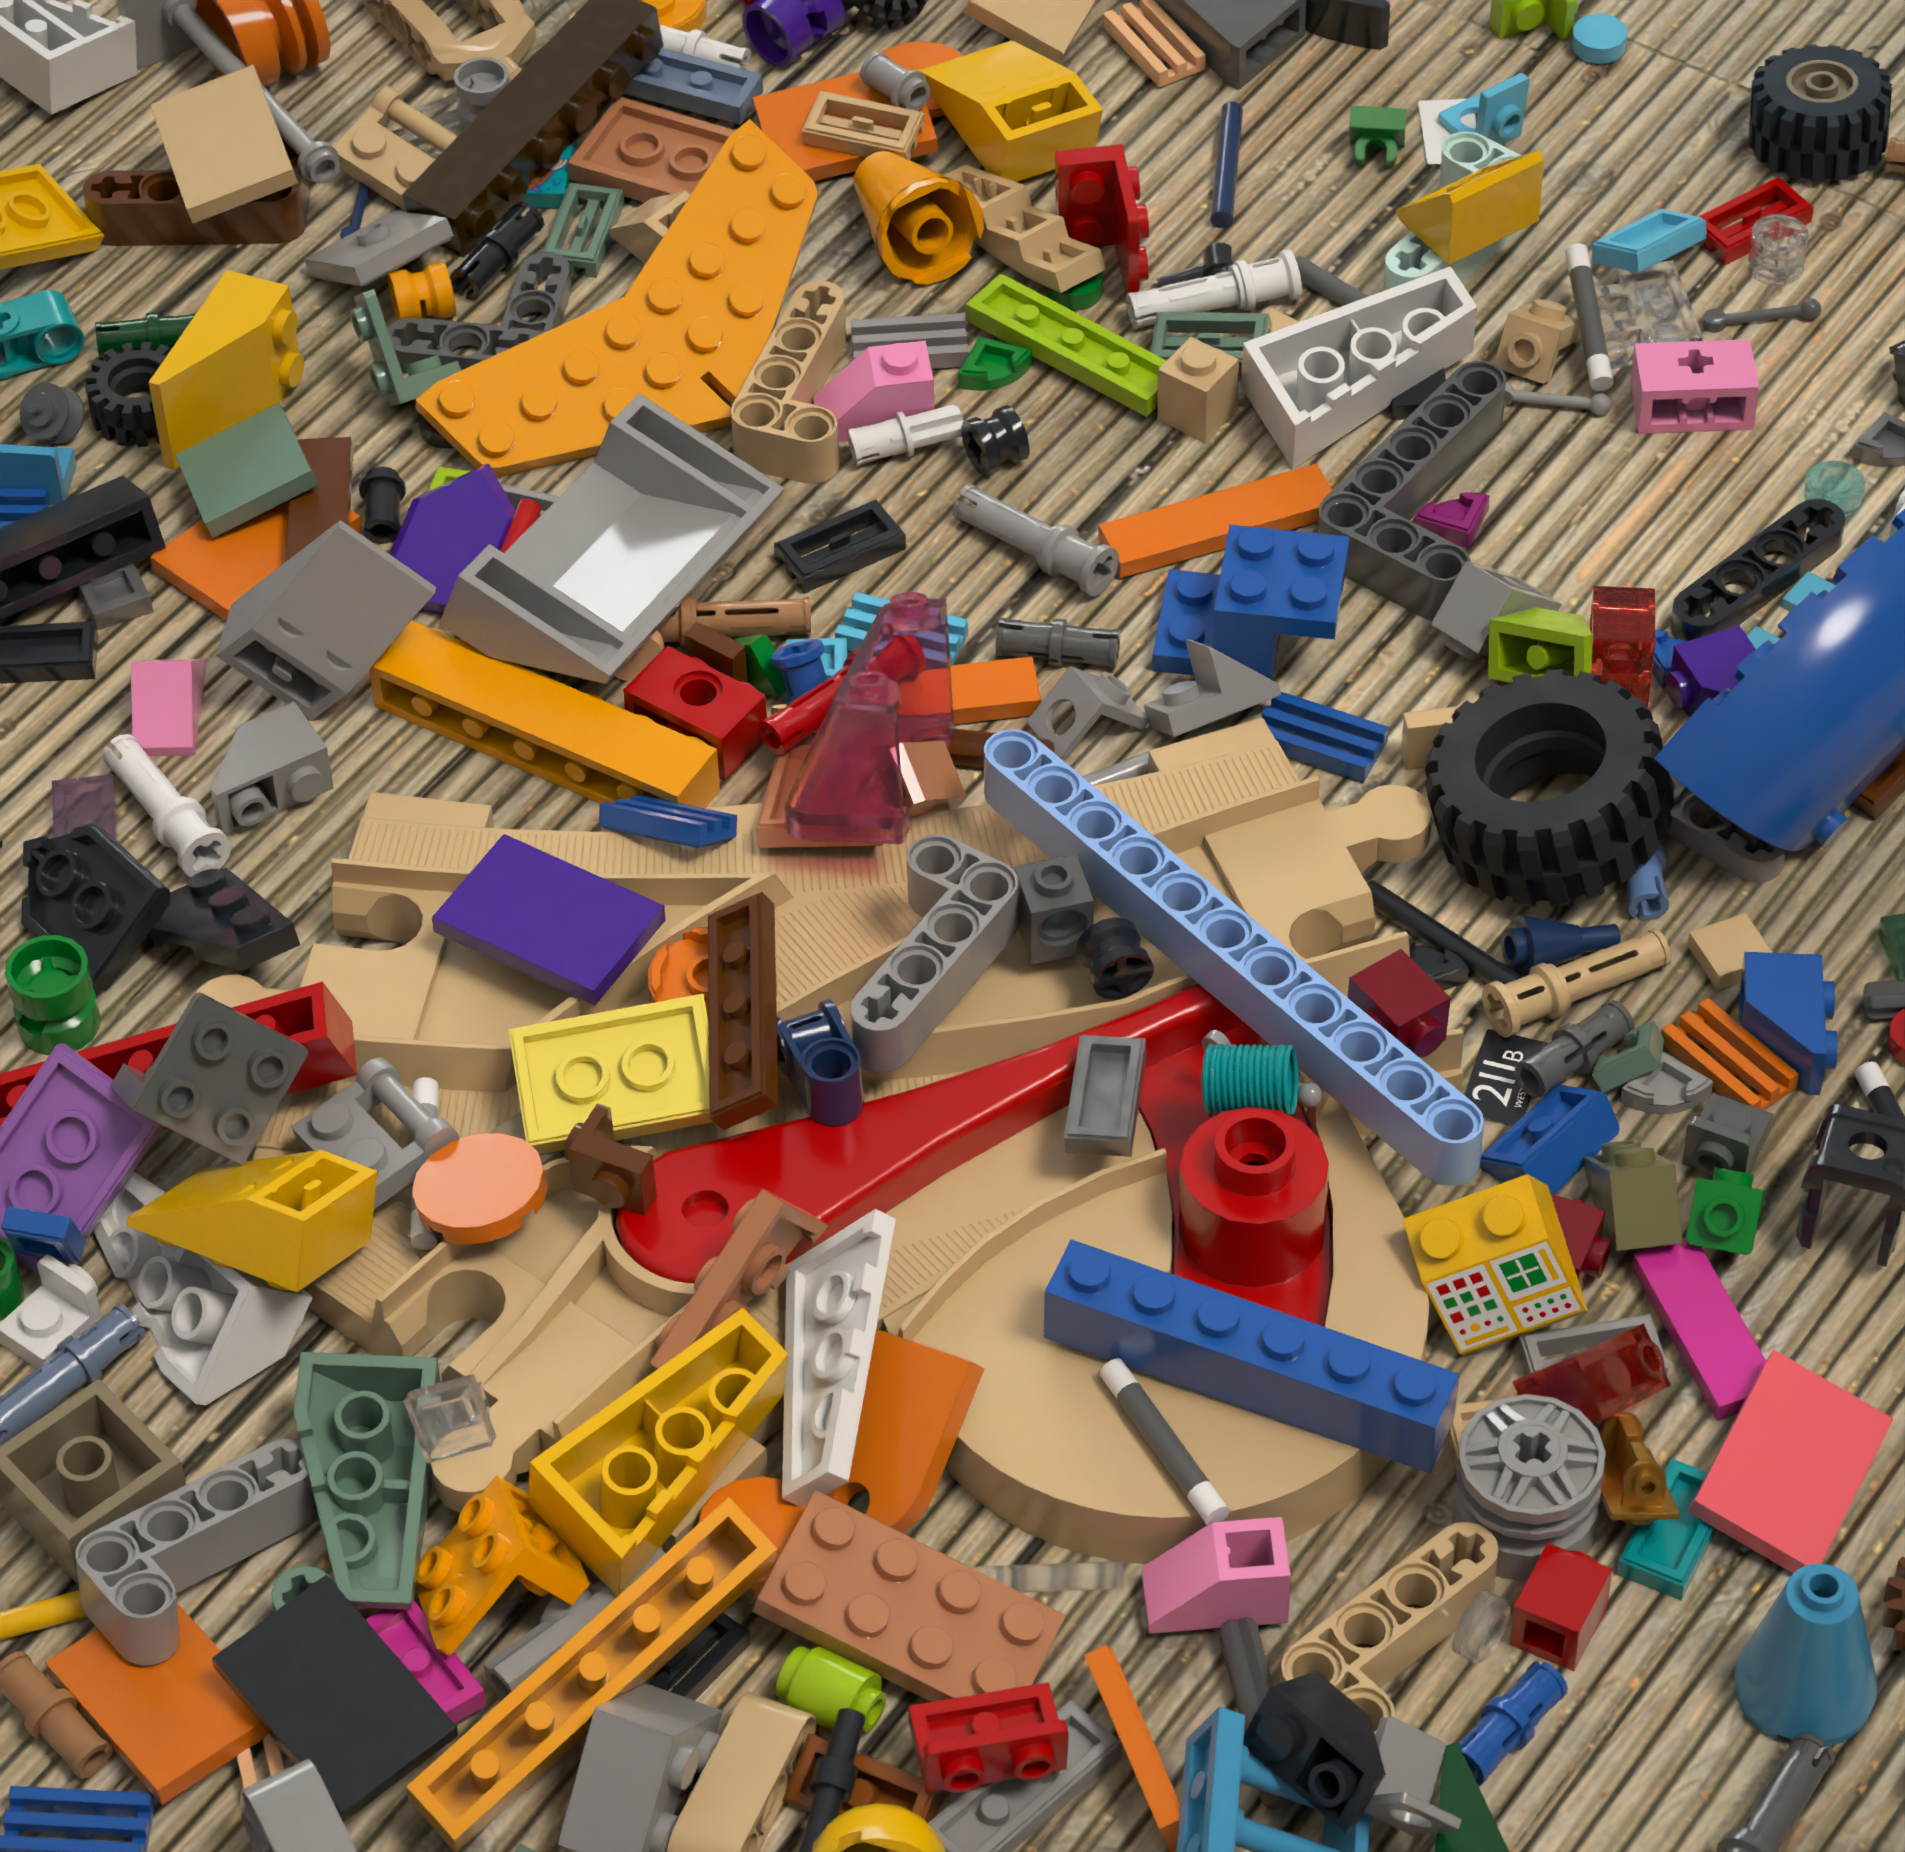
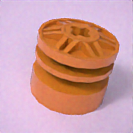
[194,0,331,87]

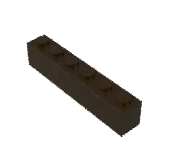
[402,0,664,257]

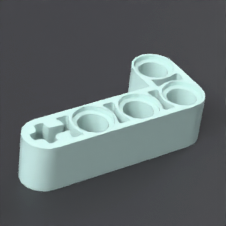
[1384,131,1524,291]

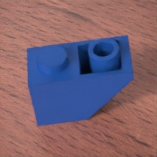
[1738,952,1837,1095]

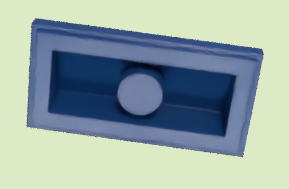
[1480,1084,1620,1194]

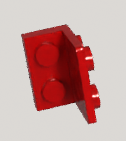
[1055,144,1149,295]

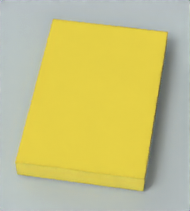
[508,994,714,1155]

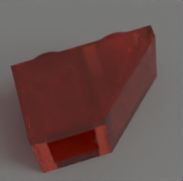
[1512,1323,1671,1424]

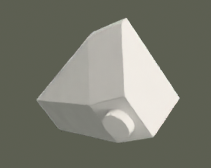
[93,1171,313,1406]

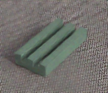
[543,183,624,278]
[1151,312,1272,373]

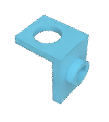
[1438,73,1530,145]

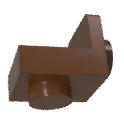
[565,1103,657,1216]

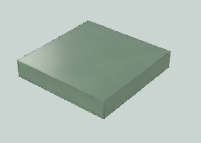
[175,403,319,538]

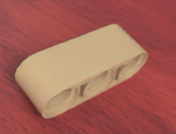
[667,1692,816,1852]

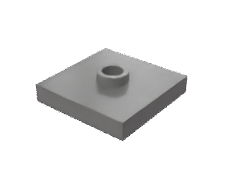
[304,210,454,287]

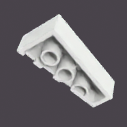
[1241,266,1477,469]

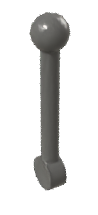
[1703,298,1821,333]

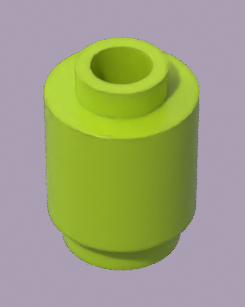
[776,1646,886,1732]

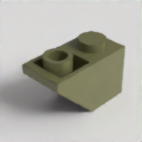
[1584,1140,1683,1251]

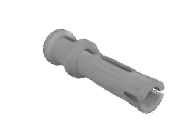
[952,484,1119,597]

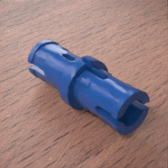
[1458,1661,1568,1786]

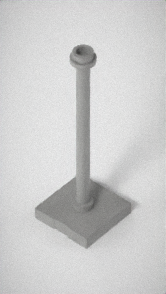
[116,0,340,184]

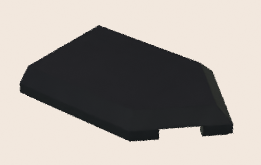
[21,823,170,992]

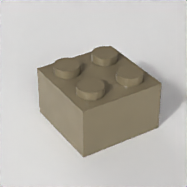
[0,1379,186,1584]

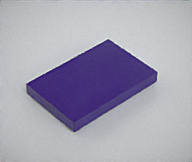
[432,834,666,1006]

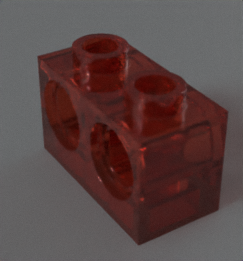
[1589,586,1655,707]

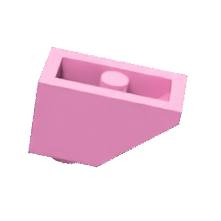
[813,341,935,442]

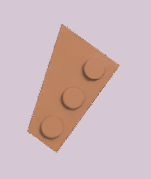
[650,1189,828,1369]

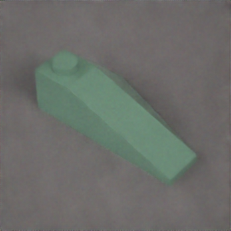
[293,1352,443,1610]

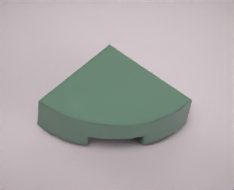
[1592,1021,1664,1092]

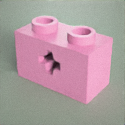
[1630,339,1759,434]

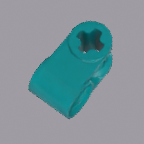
[0,290,85,380]

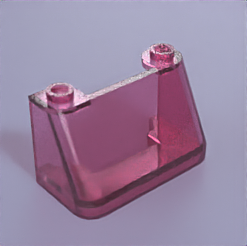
[784,592,955,844]

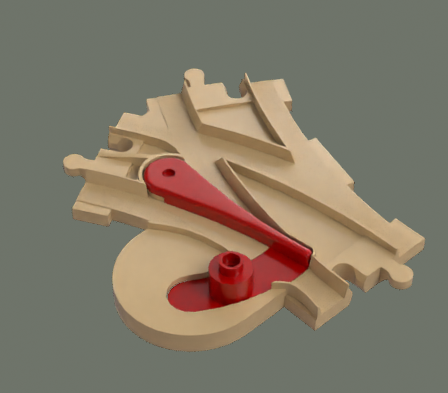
[195,718,1464,1564]

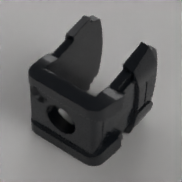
[1796,1104,1905,1267]

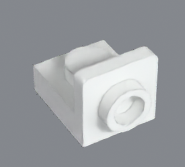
[0,1254,102,1368]

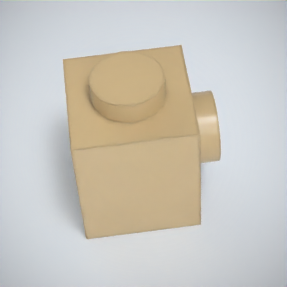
[1157,337,1239,443]

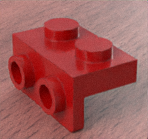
[908,1682,1069,1794]

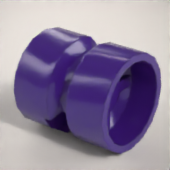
[742,0,845,67]

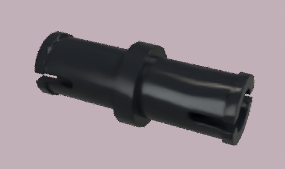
[450,201,544,300]

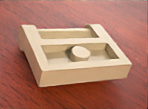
[333,85,458,212]

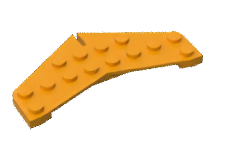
[416,119,817,477]

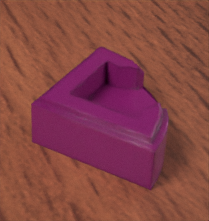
[1414,492,1490,548]

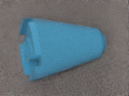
[1734,1564,1878,1748]

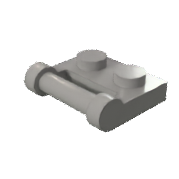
[291,1057,459,1209]

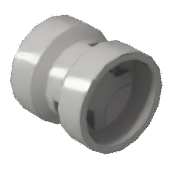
[454,57,510,129]

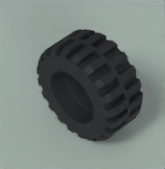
[1424,669,1675,907]

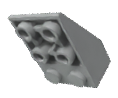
[216,520,436,721]

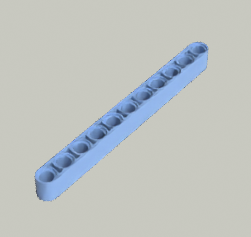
[984,729,1484,1186]

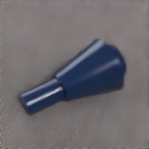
[1501,915,1621,977]

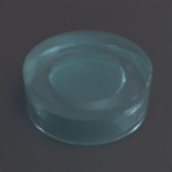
[1804,461,1865,516]

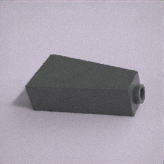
[1137,0,1306,90]

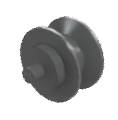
[20,382,84,444]

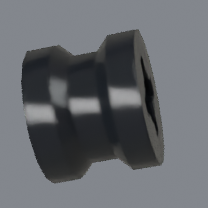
[961,405,1030,476]
[1076,917,1154,1000]

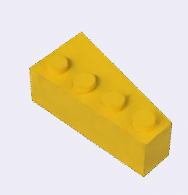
[528,1308,789,1597]

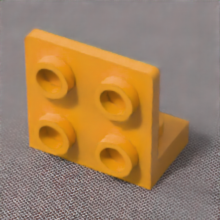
[415,1475,590,1656]

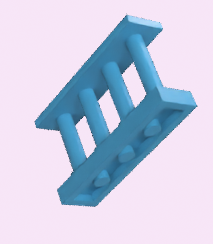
[1176,1706,1374,1852]

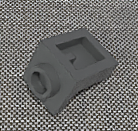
[1682,1092,1774,1177]

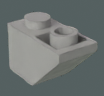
[210,701,334,836]

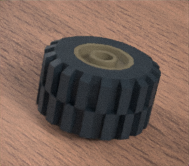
[1749,44,1892,182]

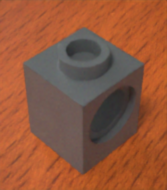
[1014,854,1094,965]

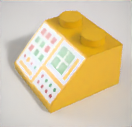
[1402,1174,1588,1356]

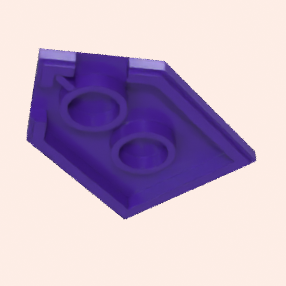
[390,464,516,615]

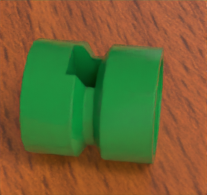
[5,935,101,1055]

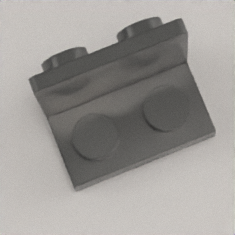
[110,992,308,1165]

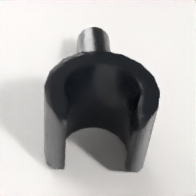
[1156,243,1233,288]

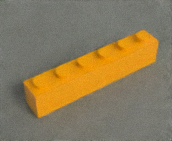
[369,620,720,808]
[406,1497,777,1852]

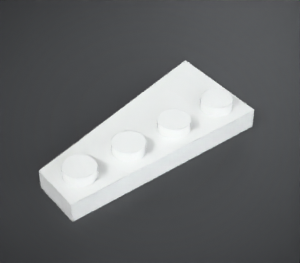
[782,1209,896,1507]

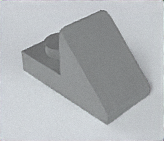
[1144,639,1281,737]

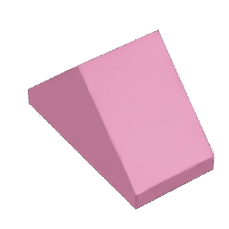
[131,659,206,756]

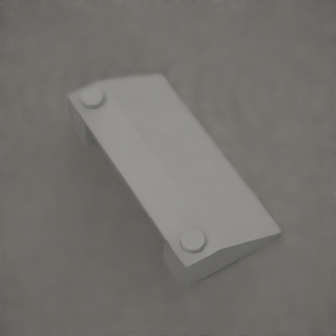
[439,393,785,684]

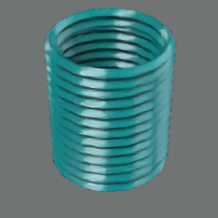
[1202,1044,1299,1116]

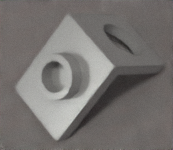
[1027,666,1150,760]
[1364,1716,1462,1836]

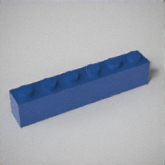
[1044,1239,1460,1474]

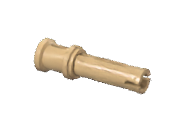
[1482,928,1672,1038]

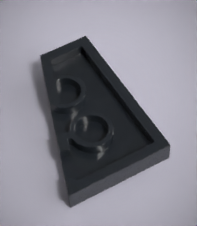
[147,867,300,971]

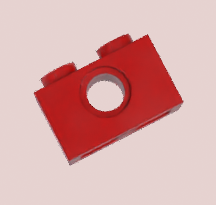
[623,646,767,781]

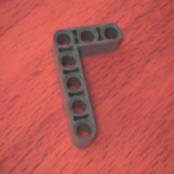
[1318,361,1506,621]

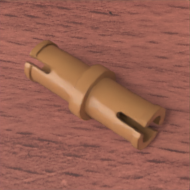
[0,1651,113,1779]

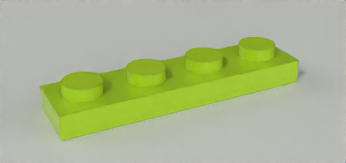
[965,273,1167,417]

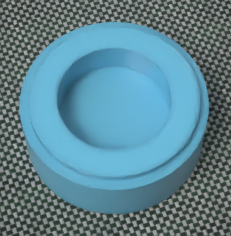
[1572,14,1627,64]

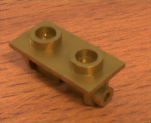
[1600,1411,1680,1525]

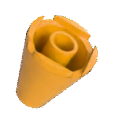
[854,151,984,285]

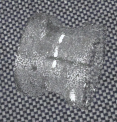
[1748,214,1808,286]

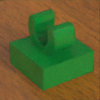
[1349,106,1407,168]

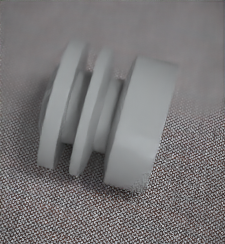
[1452,1394,1606,1581]

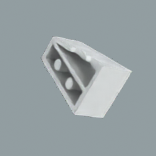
[0,0,137,114]

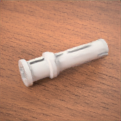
[1126,249,1302,329]
[103,734,232,877]

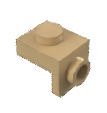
[1495,299,1580,383]

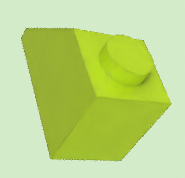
[1488,607,1592,683]

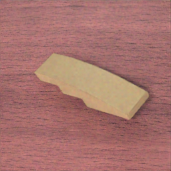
[945,164,1106,293]

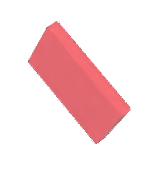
[1687,1350,1893,1573]

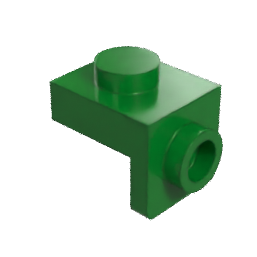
[1686,1167,1766,1255]

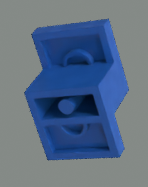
[1152,524,1350,680]

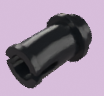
[359,467,406,544]

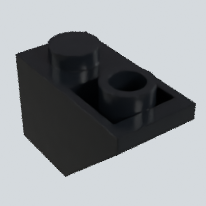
[1243,1671,1386,1834]

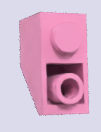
[1141,1517,1291,1633]

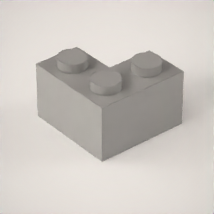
[558,1683,723,1852]

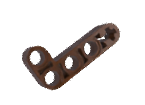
[83,139,311,246]

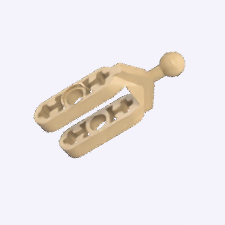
[362,0,536,81]

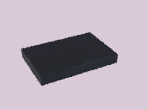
[212,1574,458,1822]

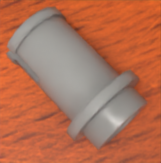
[860,51,930,111]

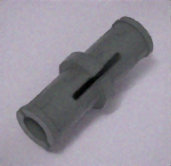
[996,617,1121,668]
[1515,1000,1634,1098]

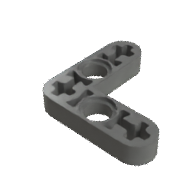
[387,252,572,373]

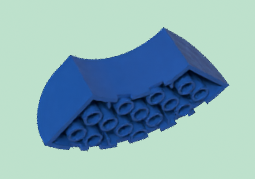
[1654,509,1905,851]

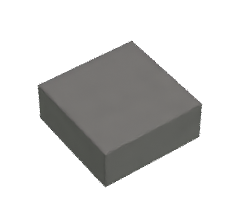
[77,562,153,631]

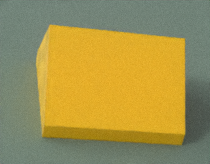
[1395,149,1544,265]

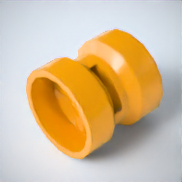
[387,261,456,320]

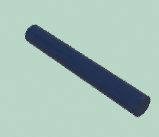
[1211,101,1243,228]

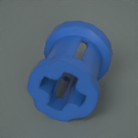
[770,639,827,705]

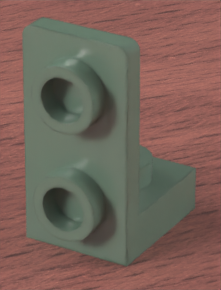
[350,290,461,407]

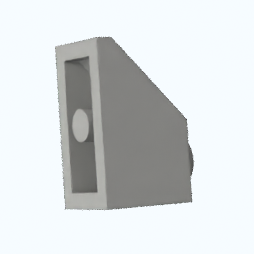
[1431,561,1562,662]

